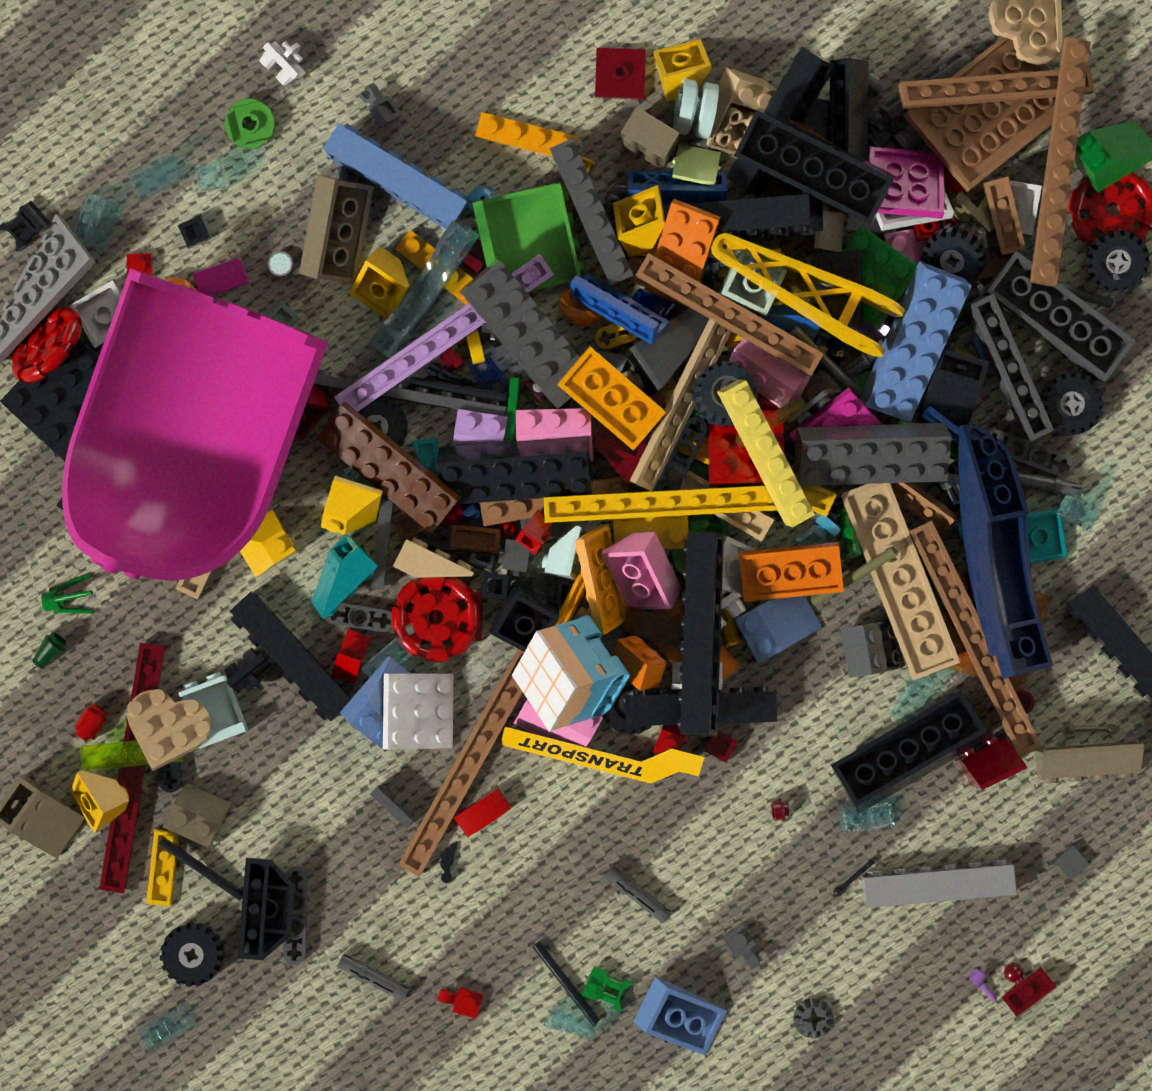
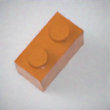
[613,636,666,691]

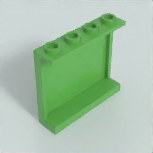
[472,182,585,291]

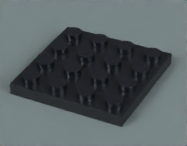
[0,339,99,462]

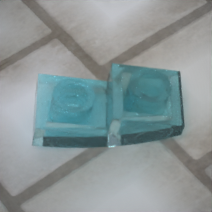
[838,802,894,833]

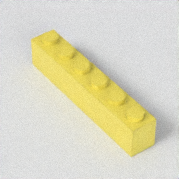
[717,379,815,527]

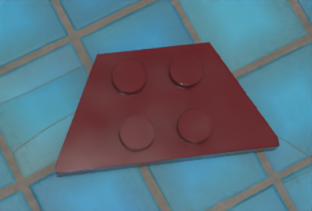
[592,394,667,484]

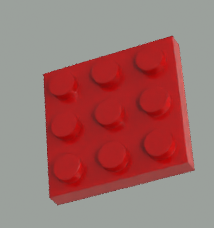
[707,410,784,486]

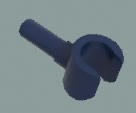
[462,503,481,520]

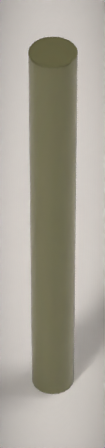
[810,547,898,606]

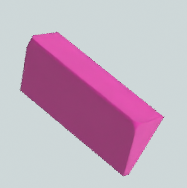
[193,258,249,296]

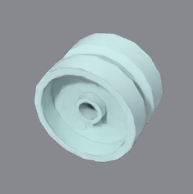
[673,78,719,139]

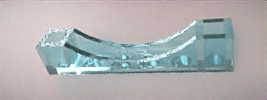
[369,220,480,358]

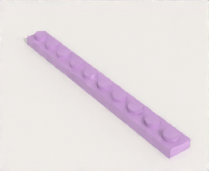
[334,254,554,411]

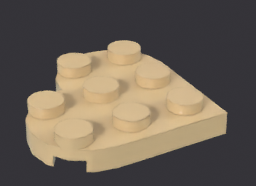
[988,0,1063,65]
[127,689,212,771]

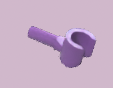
[970,968,997,1001]

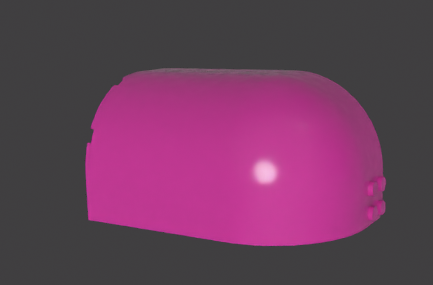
[62,268,328,581]

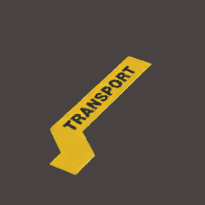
[501,727,705,783]

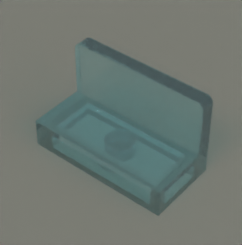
[127,152,186,201]
[73,193,123,253]

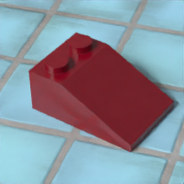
[958,735,1027,790]

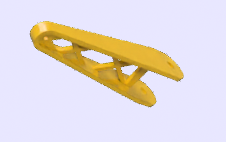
[711,233,905,357]

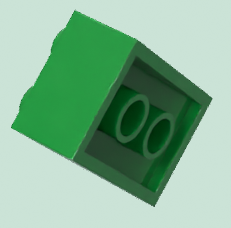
[1074,121,1152,192]

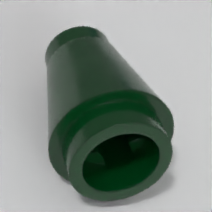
[32,632,67,669]

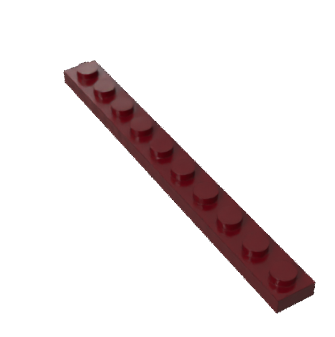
[99,643,166,894]

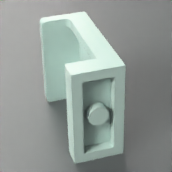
[179,672,248,749]

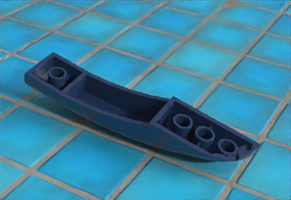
[958,425,1054,679]

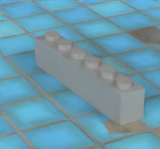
[862,859,1017,908]

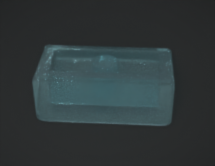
[361,635,412,678]

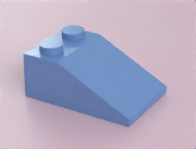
[733,596,822,663]
[340,656,411,750]
[633,977,727,1055]

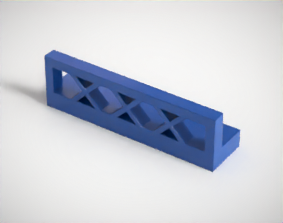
[627,171,728,206]
[570,274,670,345]

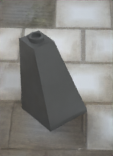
[625,308,709,395]

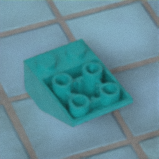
[311,534,378,619]

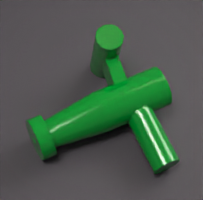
[837,508,863,560]

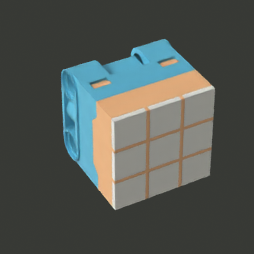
[512,615,630,732]

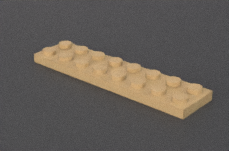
[840,483,960,681]

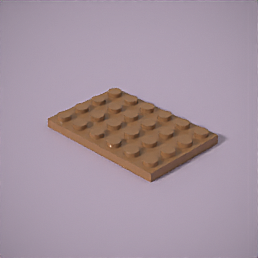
[904,37,1056,192]

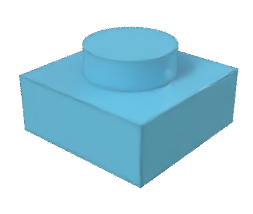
[814,514,841,538]

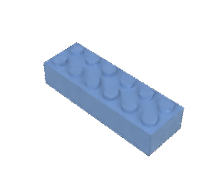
[323,123,469,233]
[859,261,972,422]

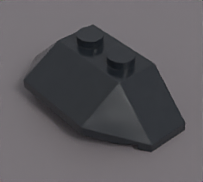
[238,857,295,960]

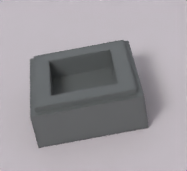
[1053,845,1089,880]

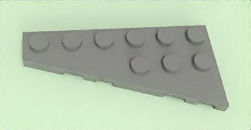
[0,214,96,364]

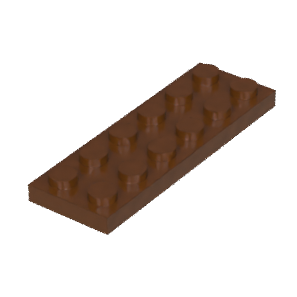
[316,401,461,534]

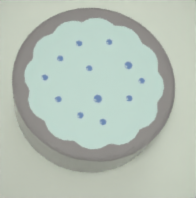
[268,251,294,277]

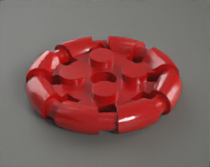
[1068,172,1152,244]
[12,307,82,383]
[391,577,481,662]

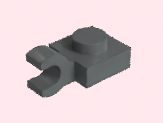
[359,83,402,127]
[722,923,760,969]

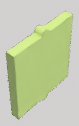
[672,144,721,186]

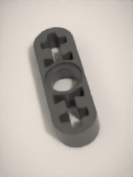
[325,603,393,632]

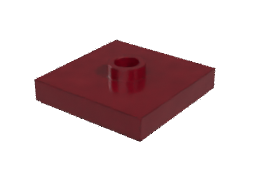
[595,48,646,100]

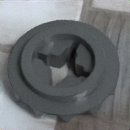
[793,998,834,1039]

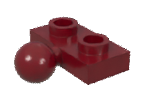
[1001,963,1057,1018]

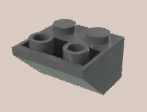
[840,620,903,678]

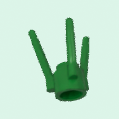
[41,573,93,614]

